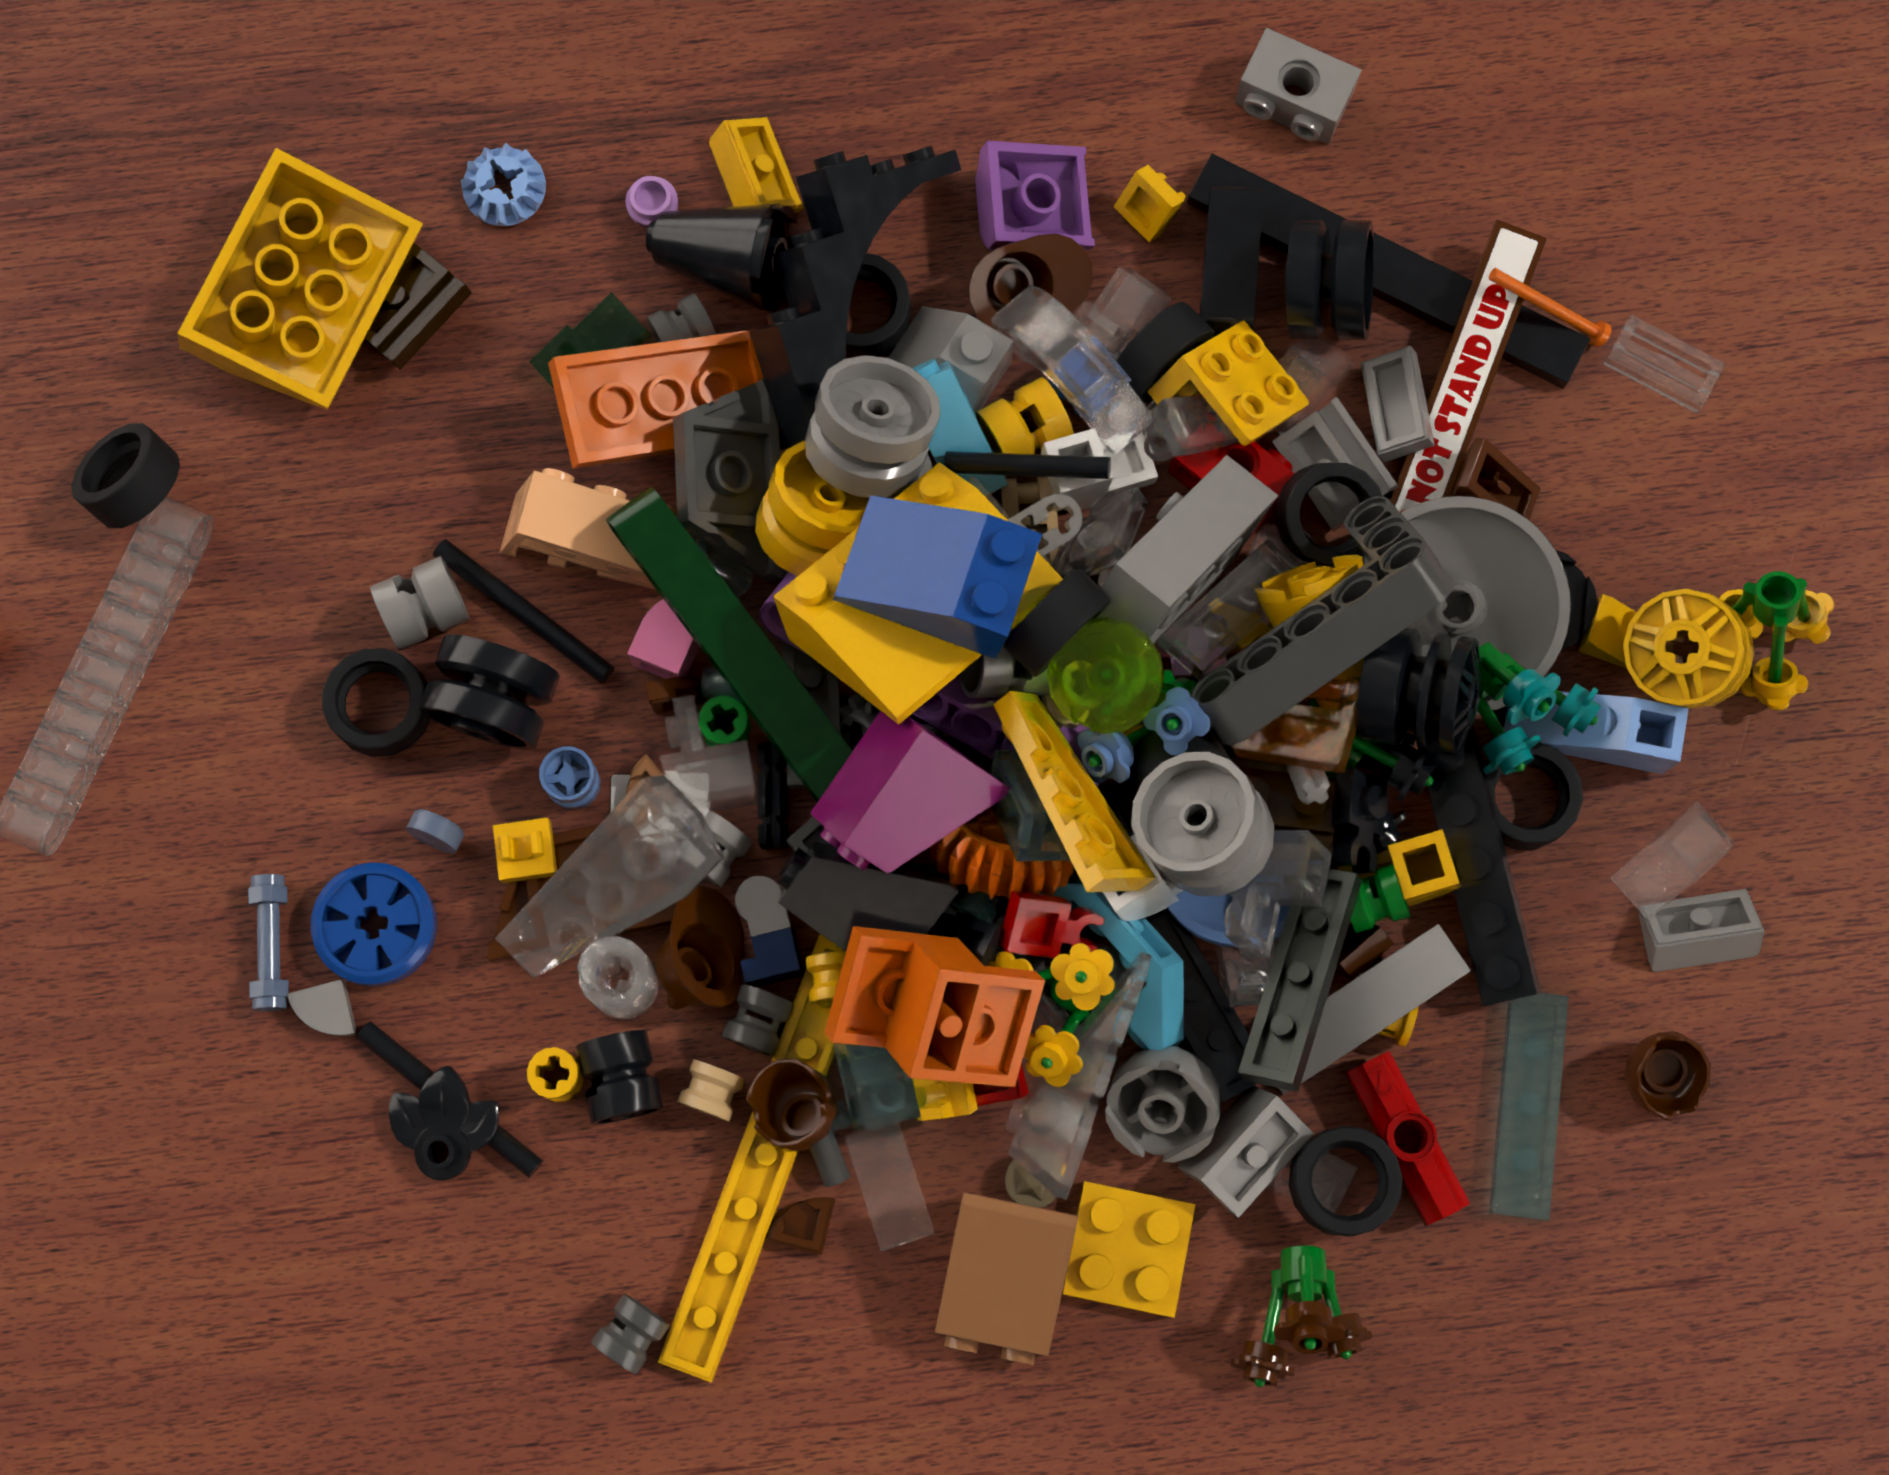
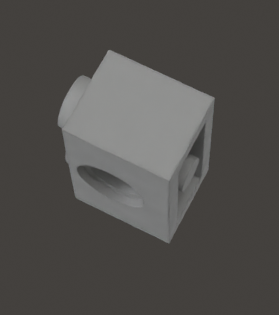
[1235,28,1362,145]

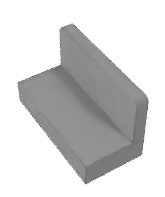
[1178,1086,1314,1218]

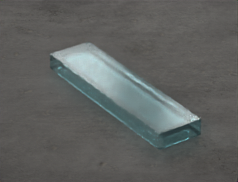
[1489,993,1569,1221]

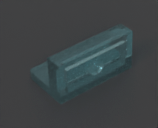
[991,750,1070,862]

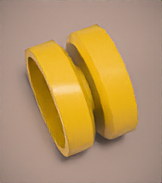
[755,441,891,576]

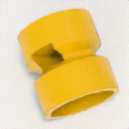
[975,377,1074,454]

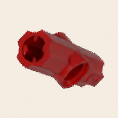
[1344,1051,1470,1226]

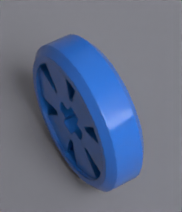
[311,863,437,987]

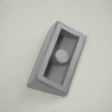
[1638,889,1765,972]

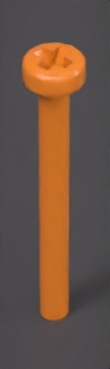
[1489,268,1612,348]

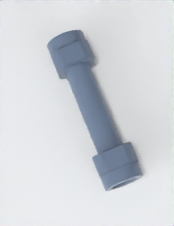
[248,874,289,1011]

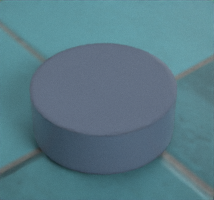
[405,809,465,854]

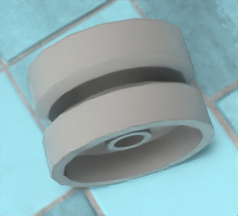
[805,355,941,498]
[1131,752,1274,896]

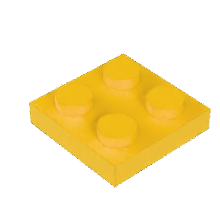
[1062,1181,1196,1318]

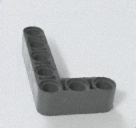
[1190,496,1453,745]

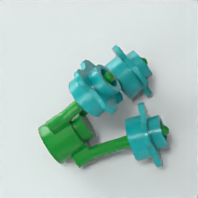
[1478,642,1601,775]

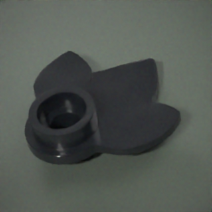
[389,1066,499,1180]

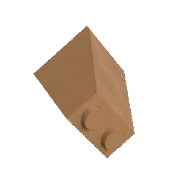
[935,1192,1078,1365]

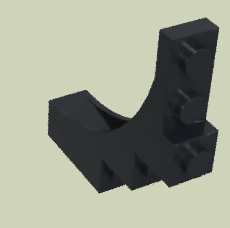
[749,146,961,449]

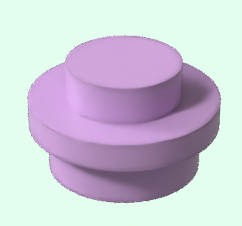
[625,176,679,228]

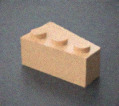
[499,468,688,590]

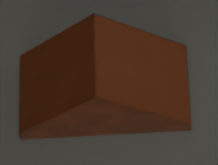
[1450,438,1541,520]

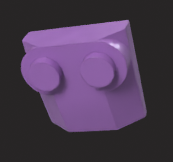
[975,141,1095,251]

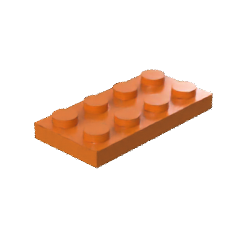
[548,329,780,469]

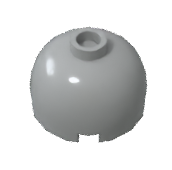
[1105,1046,1220,1163]

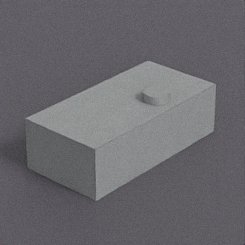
[1079,455,1278,657]

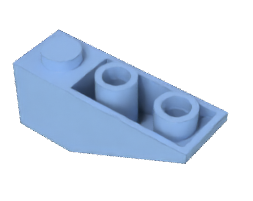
[1503,691,1689,774]

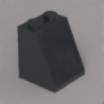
[777,842,958,952]

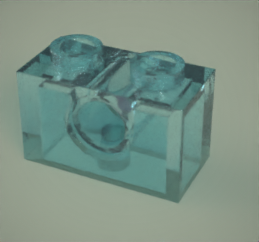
[833,1043,921,1130]

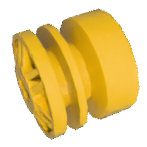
[1623,589,1755,709]

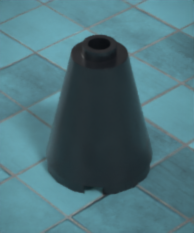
[646,203,798,311]

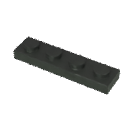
[1238,864,1362,1092]

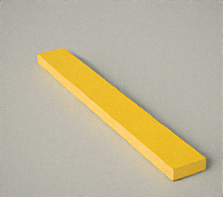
[658,934,844,1382]

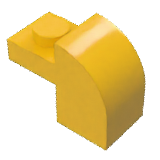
[1338,829,1461,906]

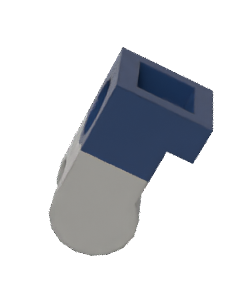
[735,876,805,988]

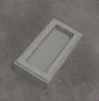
[1361,345,1435,462]

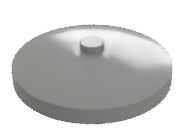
[1363,496,1571,715]

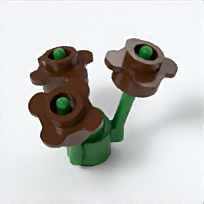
[1231,1245,1373,1387]

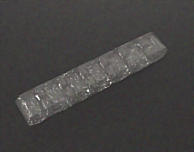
[0,497,213,856]

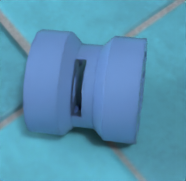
[539,746,601,810]

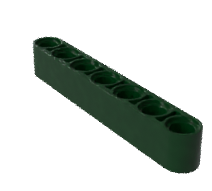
[605,486,853,803]

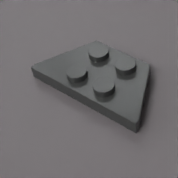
[673,379,786,583]

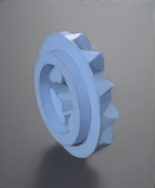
[461,143,546,226]

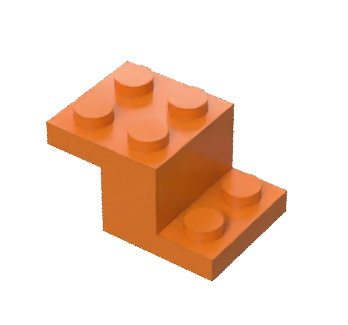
[824,926,1045,1087]

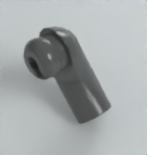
[809,1099,851,1187]

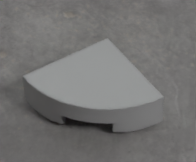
[287,979,358,1037]

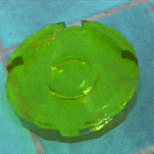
[1047,617,1164,734]

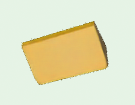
[709,117,803,214]

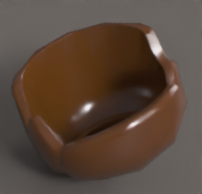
[1625,1031,1711,1121]
[746,1058,837,1152]

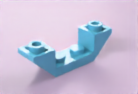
[1039,876,1184,1051]

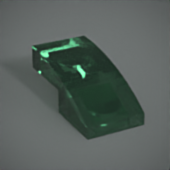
[529,292,652,388]

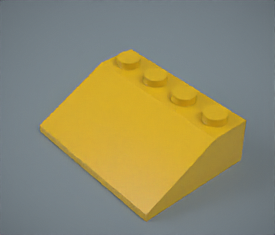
[177,148,423,410]
[773,462,1063,725]

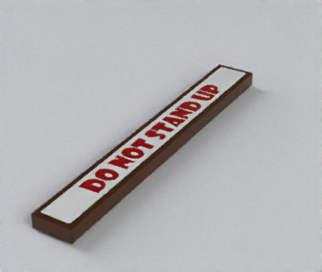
[1389,220,1547,513]

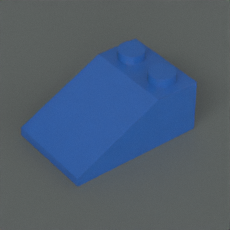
[833,495,1042,659]

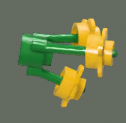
[1712,571,1834,710]

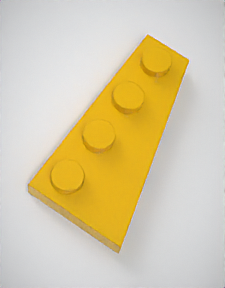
[993,691,1156,892]

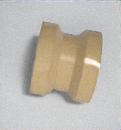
[677,1059,746,1122]

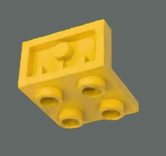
[1147,320,1309,446]

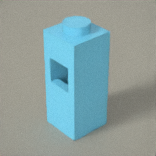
[912,359,1008,496]

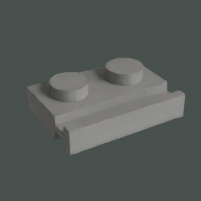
[1272,397,1399,531]

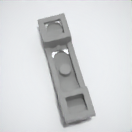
[1279,924,1471,1095]

